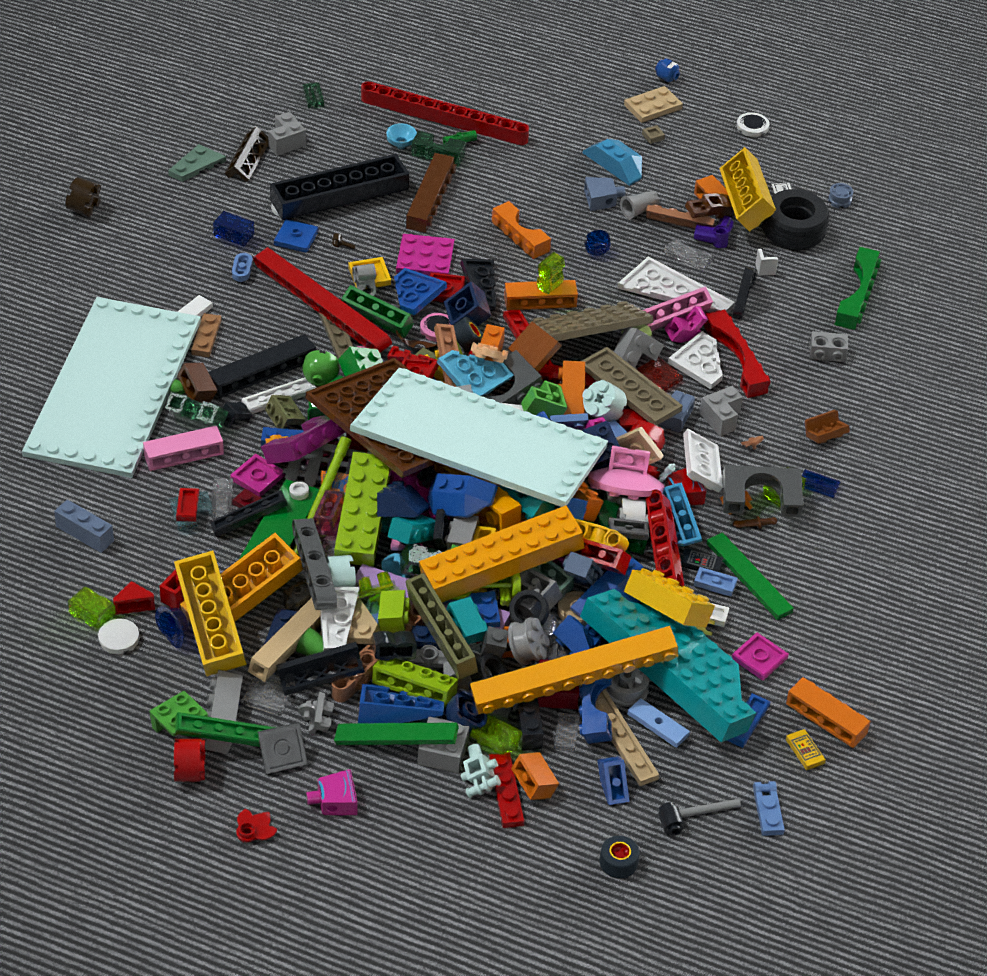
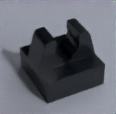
[417,466,437,488]

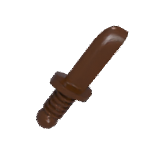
[733,516,778,529]

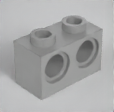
[810,331,848,362]

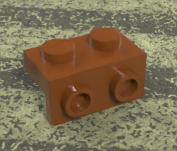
[805,410,850,443]

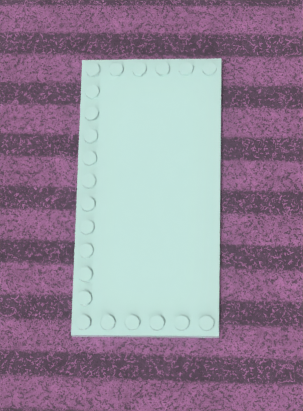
[22,297,201,478]
[350,368,608,507]

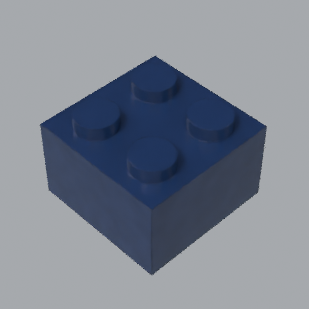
[444,282,492,326]

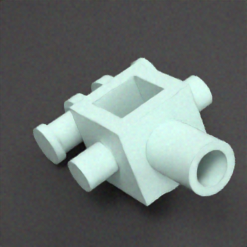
[461,744,501,798]

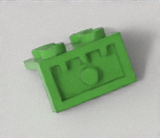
[149,691,208,736]

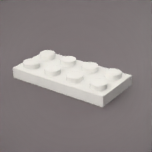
[683,428,723,493]

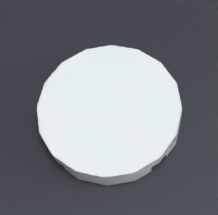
[98,619,140,654]

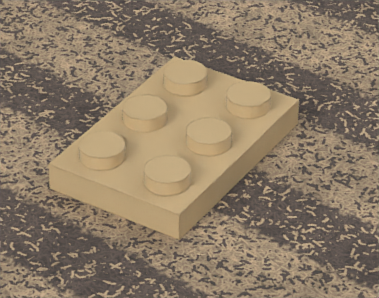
[624,86,683,123]

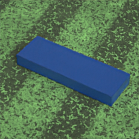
[727,693,770,748]

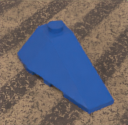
[358,684,444,723]

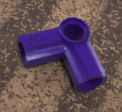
[694,216,734,248]

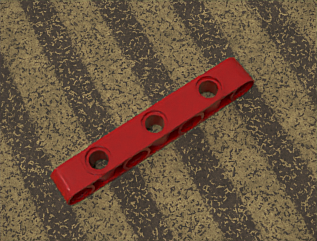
[646,489,685,587]

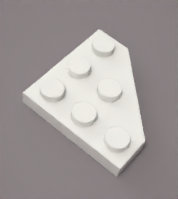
[668,331,723,389]

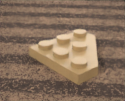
[320,596,380,644]

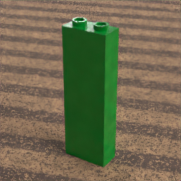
[239,479,319,559]

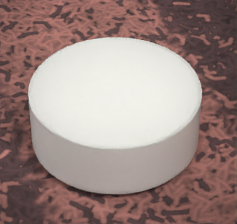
[289,482,309,500]

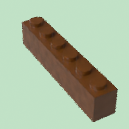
[406,153,456,233]

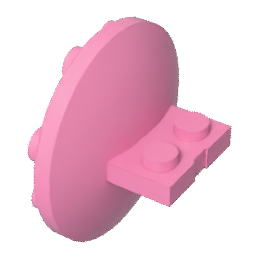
[587,446,664,500]

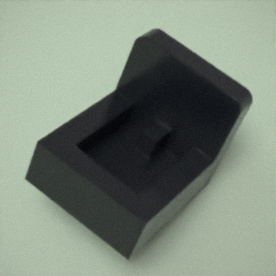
[219,402,252,428]

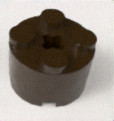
[65,177,101,218]

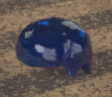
[584,230,611,256]

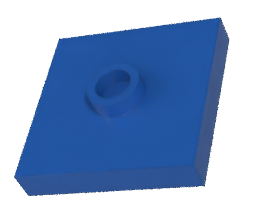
[274,219,318,253]

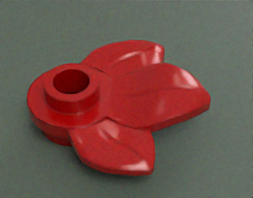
[236,809,277,842]

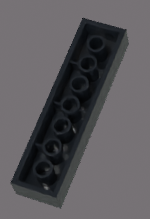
[270,154,410,220]

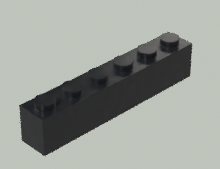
[208,334,316,399]

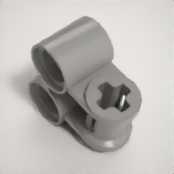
[352,264,376,296]

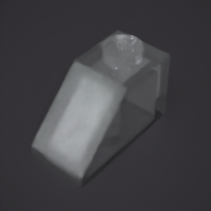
[212,478,234,520]

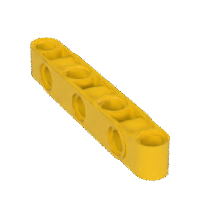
[521,512,629,551]

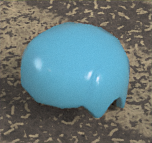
[381,553,412,578]

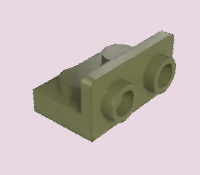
[265,395,306,429]

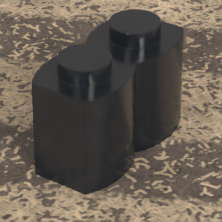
[372,631,417,661]

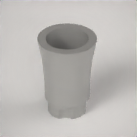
[620,191,660,219]

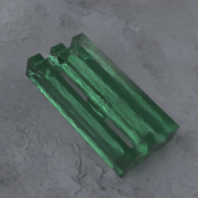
[303,82,324,109]

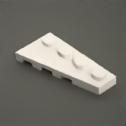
[320,587,359,651]

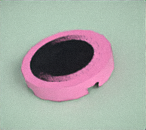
[420,313,450,342]

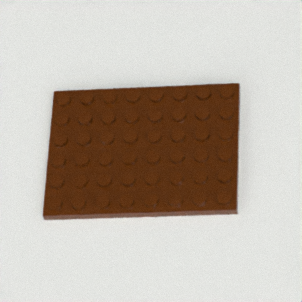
[305,358,438,478]

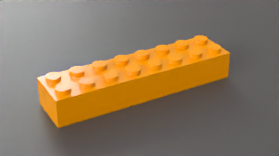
[419,505,584,602]

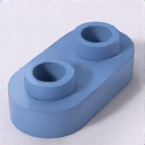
[232,253,253,282]

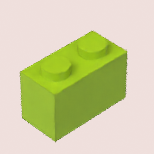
[378,590,411,633]

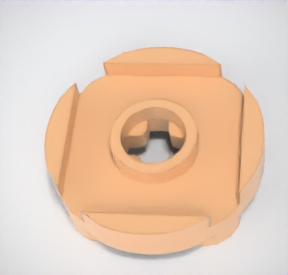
[471,342,508,363]

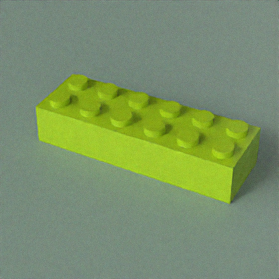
[334,452,392,567]

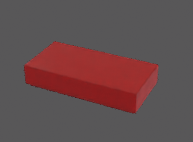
[176,488,200,522]

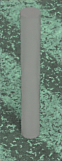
[679,799,741,818]

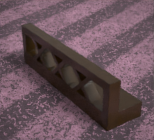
[224,126,269,182]

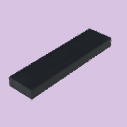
[210,490,288,537]

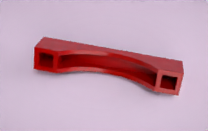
[704,309,770,398]

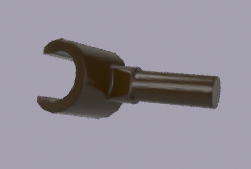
[332,233,356,249]

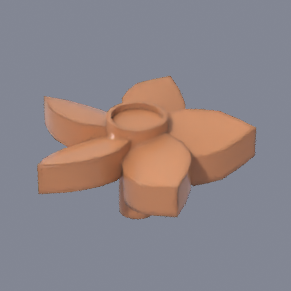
[741,436,764,450]

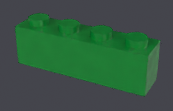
[341,285,414,338]

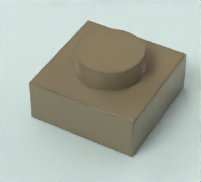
[642,125,665,144]

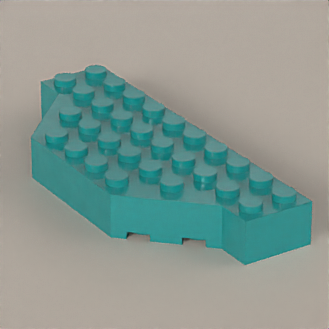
[580,589,756,743]

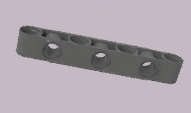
[292,518,337,610]

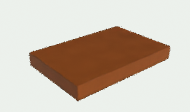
[508,322,562,372]

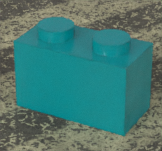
[446,597,487,645]

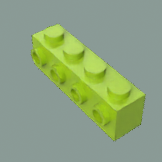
[372,658,458,709]

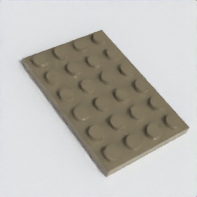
[528,301,653,341]

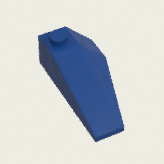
[570,557,643,618]

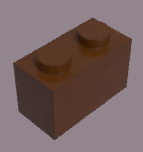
[177,363,217,403]

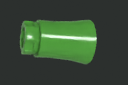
[296,627,323,656]

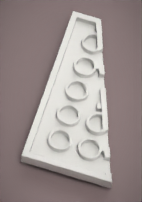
[617,256,735,313]

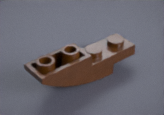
[685,193,735,219]

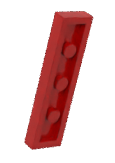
[489,752,524,828]

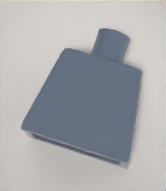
[584,177,625,211]

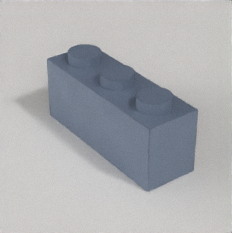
[54,499,114,553]
[563,552,603,588]

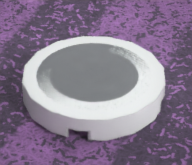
[736,113,770,137]

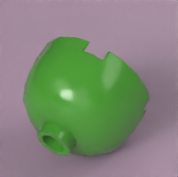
[303,350,340,387]

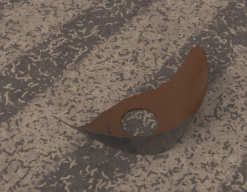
[396,330,438,355]

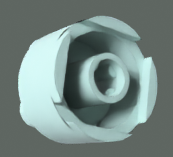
[582,380,627,422]
[326,555,356,587]

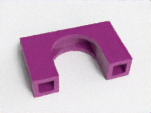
[261,416,346,464]

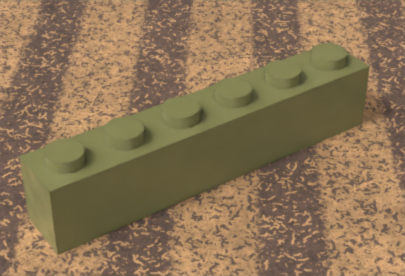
[405,573,478,680]

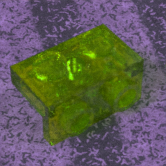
[470,715,522,754]

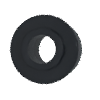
[658,802,685,836]

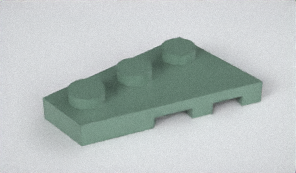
[168,144,226,182]

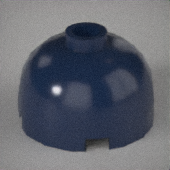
[445,691,487,733]

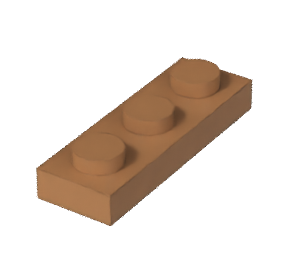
[191,313,222,357]

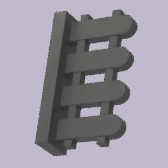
[283,435,366,487]

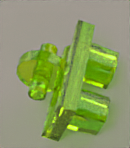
[358,571,396,605]

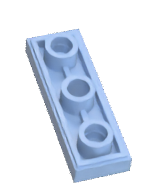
[627,698,690,748]

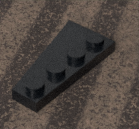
[460,258,496,312]

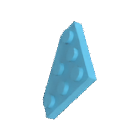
[437,350,514,397]

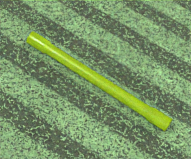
[292,437,351,556]

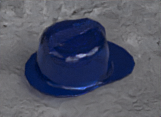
[155,606,189,648]

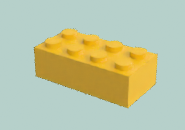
[624,568,715,628]

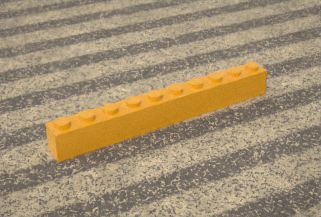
[470,626,678,715]

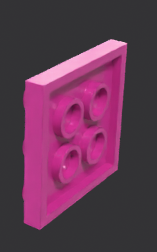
[396,234,455,276]

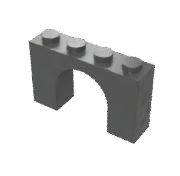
[483,350,543,405]
[722,465,803,517]

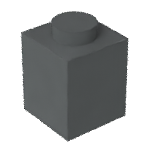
[481,626,508,659]

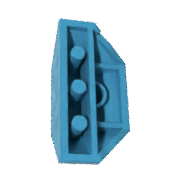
[583,139,642,186]
[663,482,702,546]

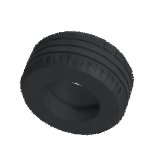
[762,189,829,250]

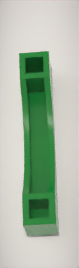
[834,247,882,330]

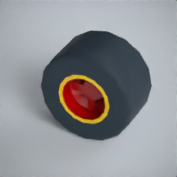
[453,317,483,352]
[599,835,640,879]

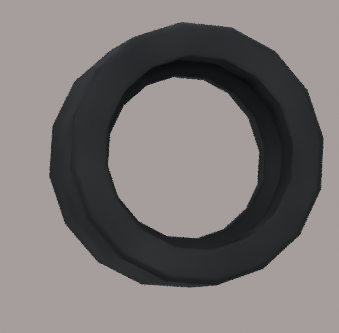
[509,590,549,626]
[470,654,508,683]

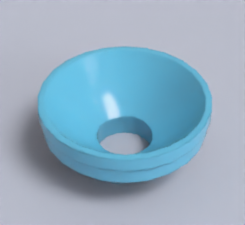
[386,123,417,149]

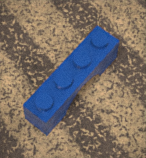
[579,678,612,744]

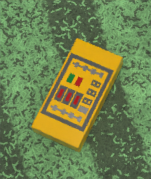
[786,729,826,771]

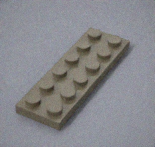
[582,347,683,426]

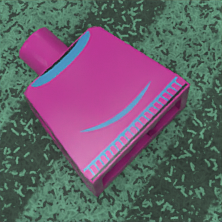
[306,769,357,815]

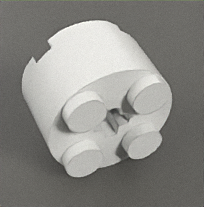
[617,496,648,522]

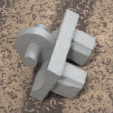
[298,692,334,735]

